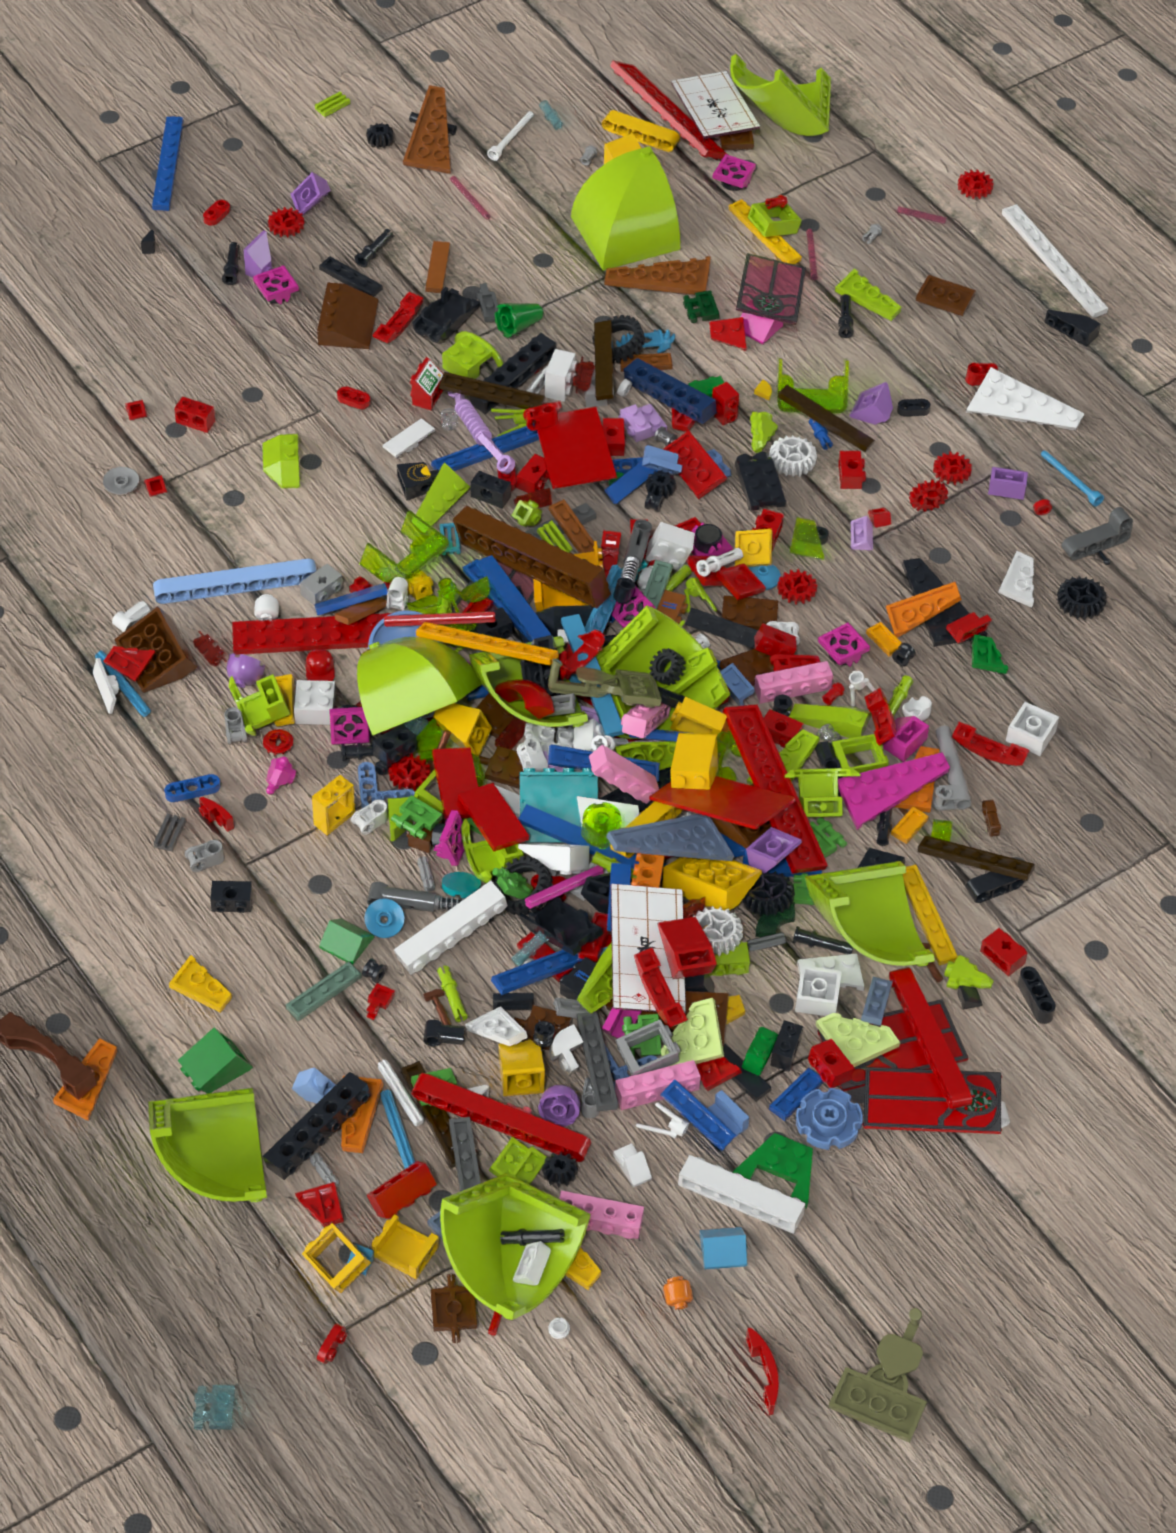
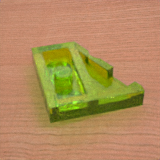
[789,517,824,560]

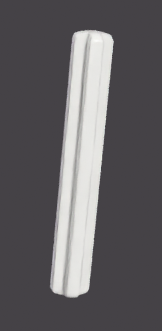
[378,1060,424,1127]

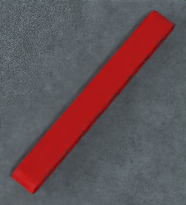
[889,967,972,1110]
[411,1073,591,1162]

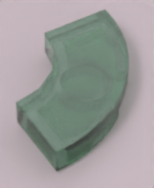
[755,902,795,937]

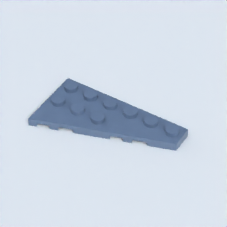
[606,814,734,861]

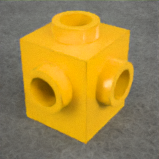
[404,569,433,600]

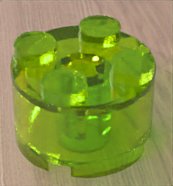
[581,802,622,849]

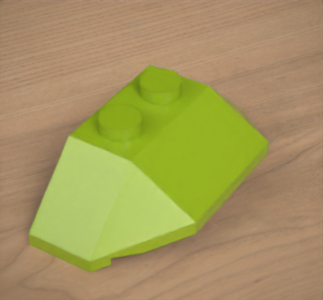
[263,434,300,489]

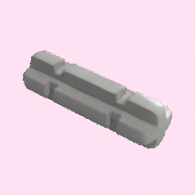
[418,856,435,892]
[310,1153,339,1187]

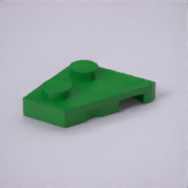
[972,634,1008,674]

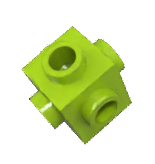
[511,500,543,527]

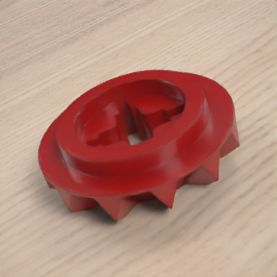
[263,729,293,756]

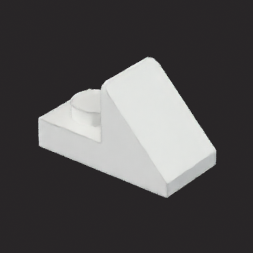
[613,1143,652,1188]

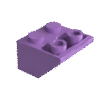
[988,467,1028,500]

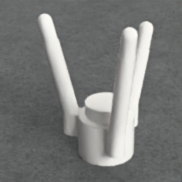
[849,671,876,706]
[636,1102,690,1138]

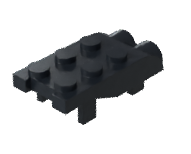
[412,287,480,343]
[735,452,786,511]
[519,897,603,956]

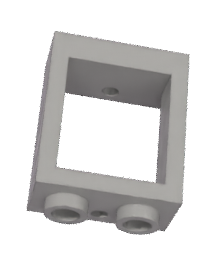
[616,1020,680,1076]

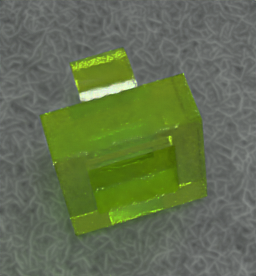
[931,819,953,842]

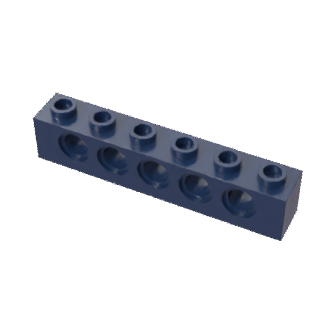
[623,358,717,424]

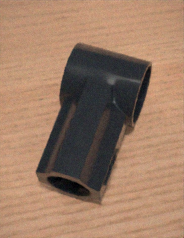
[423,1019,465,1047]

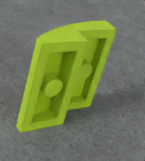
[488,1137,547,1185]

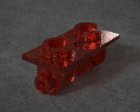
[573,357,595,394]
[513,488,552,508]
[193,630,227,667]
[495,718,526,750]
[683,897,706,919]

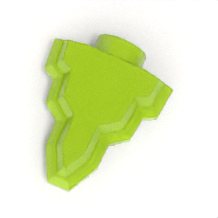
[750,411,778,453]
[944,954,994,989]

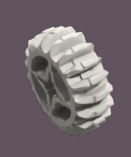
[769,435,817,477]
[693,906,743,957]

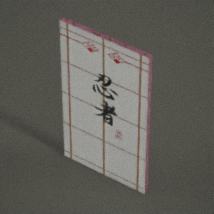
[671,71,760,139]
[611,884,685,1013]

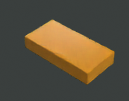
[866,622,902,657]
[891,807,929,844]

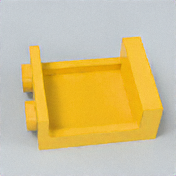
[371,1215,439,1280]

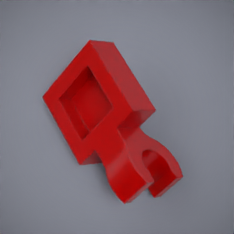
[366,983,395,1020]

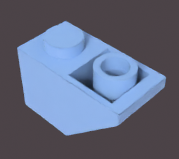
[292,1067,335,1104]

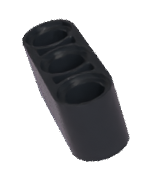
[965,872,1024,903]
[1018,966,1056,1024]

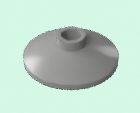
[103,467,139,495]

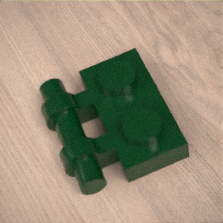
[683,290,719,324]

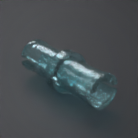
[539,100,563,130]
[511,930,549,966]

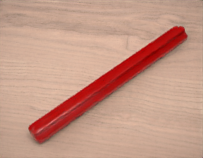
[384,611,496,627]

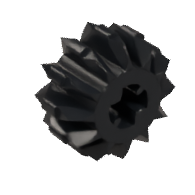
[366,122,394,149]
[646,470,676,499]
[542,1151,578,1188]

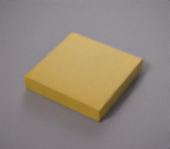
[735,529,772,567]

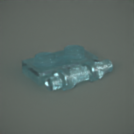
[192,1385,235,1430]

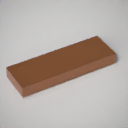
[620,353,673,372]
[335,597,387,625]

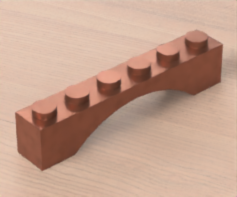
[0,1012,97,1100]

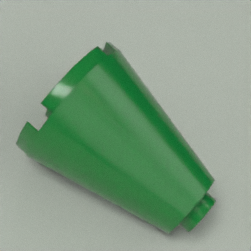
[495,303,544,338]

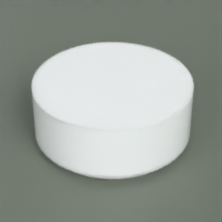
[617,379,632,397]

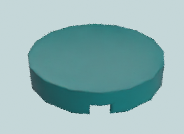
[442,872,481,898]

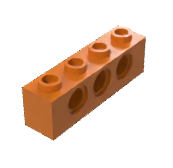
[631,853,664,888]

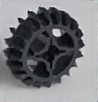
[1057,576,1107,620]
[742,871,795,917]

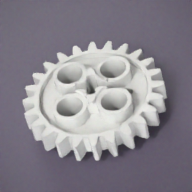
[524,722,574,755]

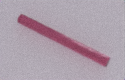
[450,176,491,220]
[806,229,818,280]

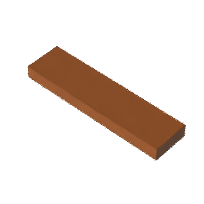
[425,241,450,293]
[548,499,594,553]

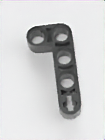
[1061,507,1133,560]

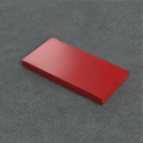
[663,430,727,500]
[432,747,478,819]
[458,783,529,852]

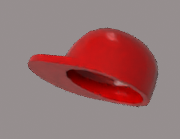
[305,649,335,681]

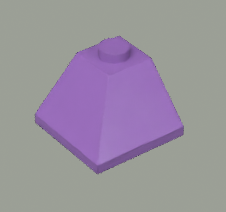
[291,172,330,215]
[244,230,272,278]
[849,382,893,425]
[746,827,802,873]

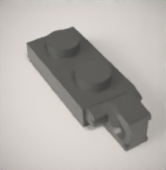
[477,283,498,323]

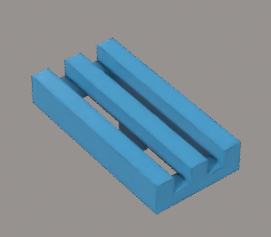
[439,523,460,555]

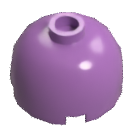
[227,654,265,688]
[538,1085,580,1127]

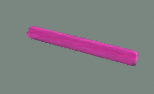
[525,865,604,909]

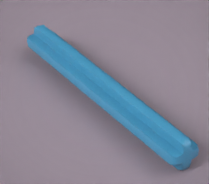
[95,650,151,717]
[380,1089,415,1168]

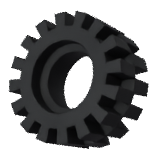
[649,648,686,685]

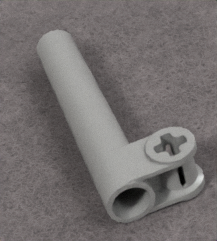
[932,726,971,811]

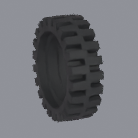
[592,315,645,363]
[493,856,553,916]

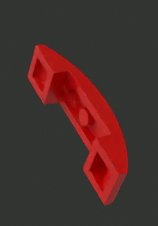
[372,292,424,343]
[600,530,621,578]
[864,688,896,745]
[952,721,1030,766]
[634,947,688,1028]
[746,1328,779,1415]

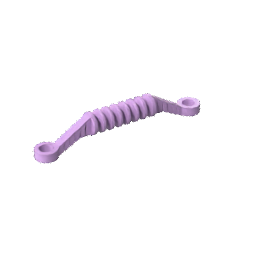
[448,391,515,474]

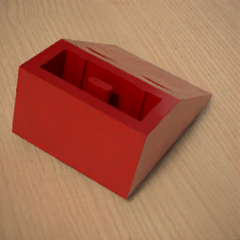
[657,917,717,979]

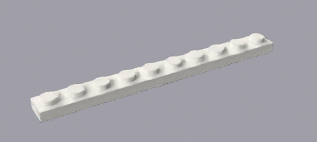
[1002,204,1108,318]

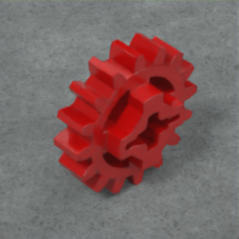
[957,170,994,199]
[268,207,305,238]
[933,451,972,485]
[909,479,948,512]
[777,569,817,605]
[389,754,430,791]

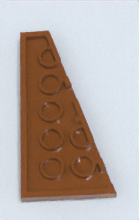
[403,85,451,174]
[604,256,711,295]

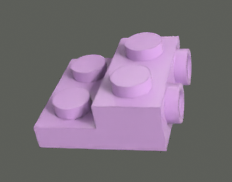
[618,404,667,442]

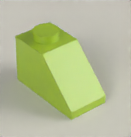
[388,797,413,841]

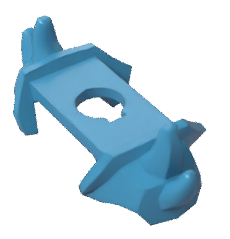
[616,329,675,355]

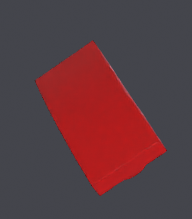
[198,797,234,832]

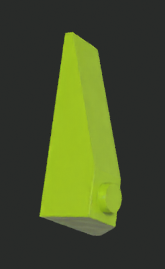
[789,703,872,738]
[615,742,676,770]
[577,941,614,1014]

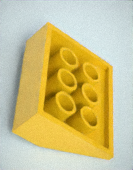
[662,857,762,911]

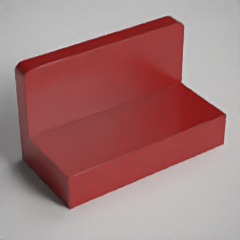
[946,612,992,644]

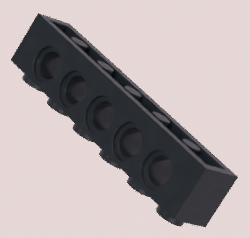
[469,333,557,415]
[262,1072,371,1180]

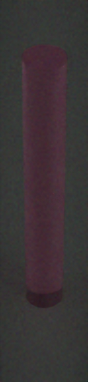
[897,206,947,224]

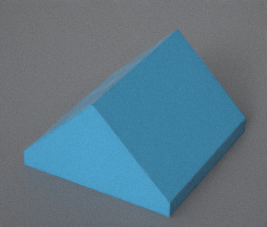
[699,1227,747,1270]

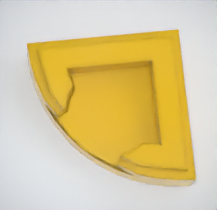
[754,379,772,400]

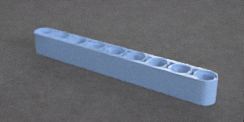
[153,559,317,604]

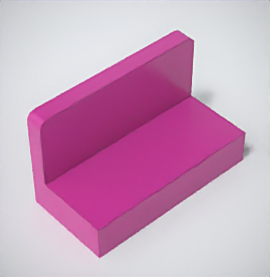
[602,1005,642,1039]

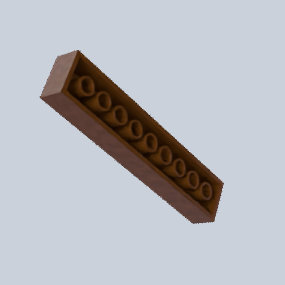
[452,505,611,609]

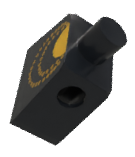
[397,462,439,501]

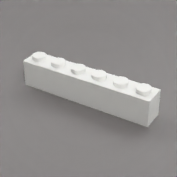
[394,881,508,975]
[678,1155,805,1234]

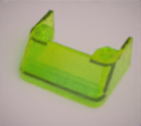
[776,356,849,413]
[359,510,449,583]

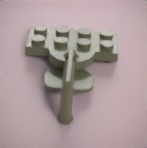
[548,659,661,708]
[828,1308,927,1443]

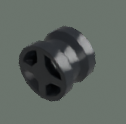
[644,491,664,512]
[892,643,916,666]
[773,694,792,717]
[362,958,387,984]
[533,1021,555,1047]

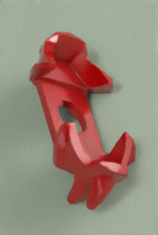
[559,629,605,680]

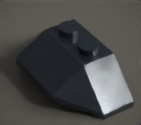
[536,605,609,637]
[520,635,565,703]
[581,873,632,914]

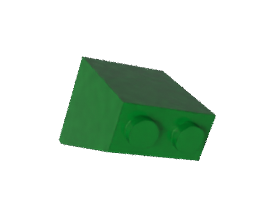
[178,1027,253,1094]

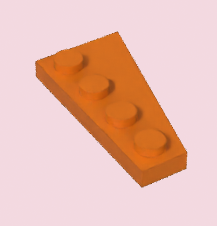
[886,582,962,638]
[894,746,939,813]
[53,1038,117,1121]
[341,1076,383,1153]

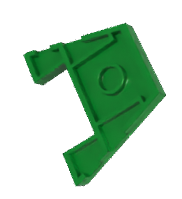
[732,1133,813,1209]

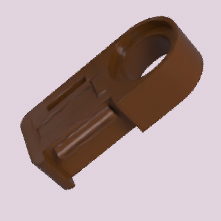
[982,800,1001,837]

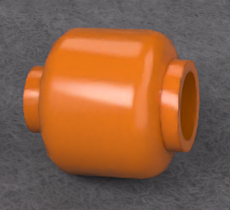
[663,1276,693,1310]

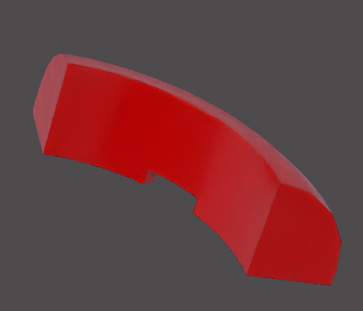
[495,679,554,719]

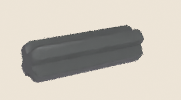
[747,932,786,951]

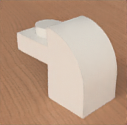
[549,1024,583,1075]

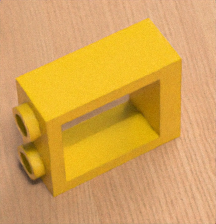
[670,697,727,737]
[312,775,355,836]
[302,1223,371,1293]

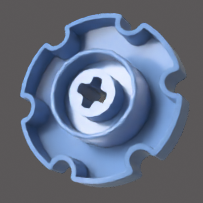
[796,1088,863,1150]

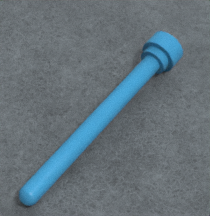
[1041,450,1104,507]

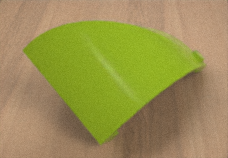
[730,54,831,136]
[571,146,680,271]
[596,605,730,739]
[469,636,588,727]
[357,637,481,736]
[805,861,935,966]
[148,1088,267,1202]
[440,1174,591,1320]

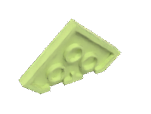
[661,998,724,1066]
[815,1013,900,1067]

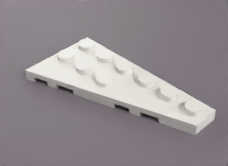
[966,368,1084,430]

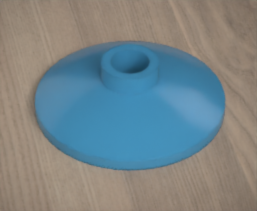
[748,564,781,590]
[364,899,404,938]

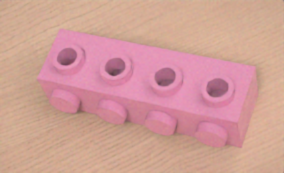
[754,661,833,704]
[621,703,671,738]
[589,745,659,804]
[615,1060,701,1110]
[559,1190,644,1239]

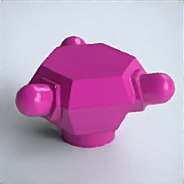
[266,756,296,795]

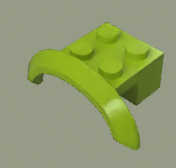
[442,331,504,379]
[228,674,290,736]
[784,768,860,817]
[461,819,524,883]

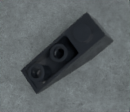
[1045,309,1101,347]

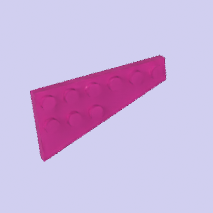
[838,752,950,830]

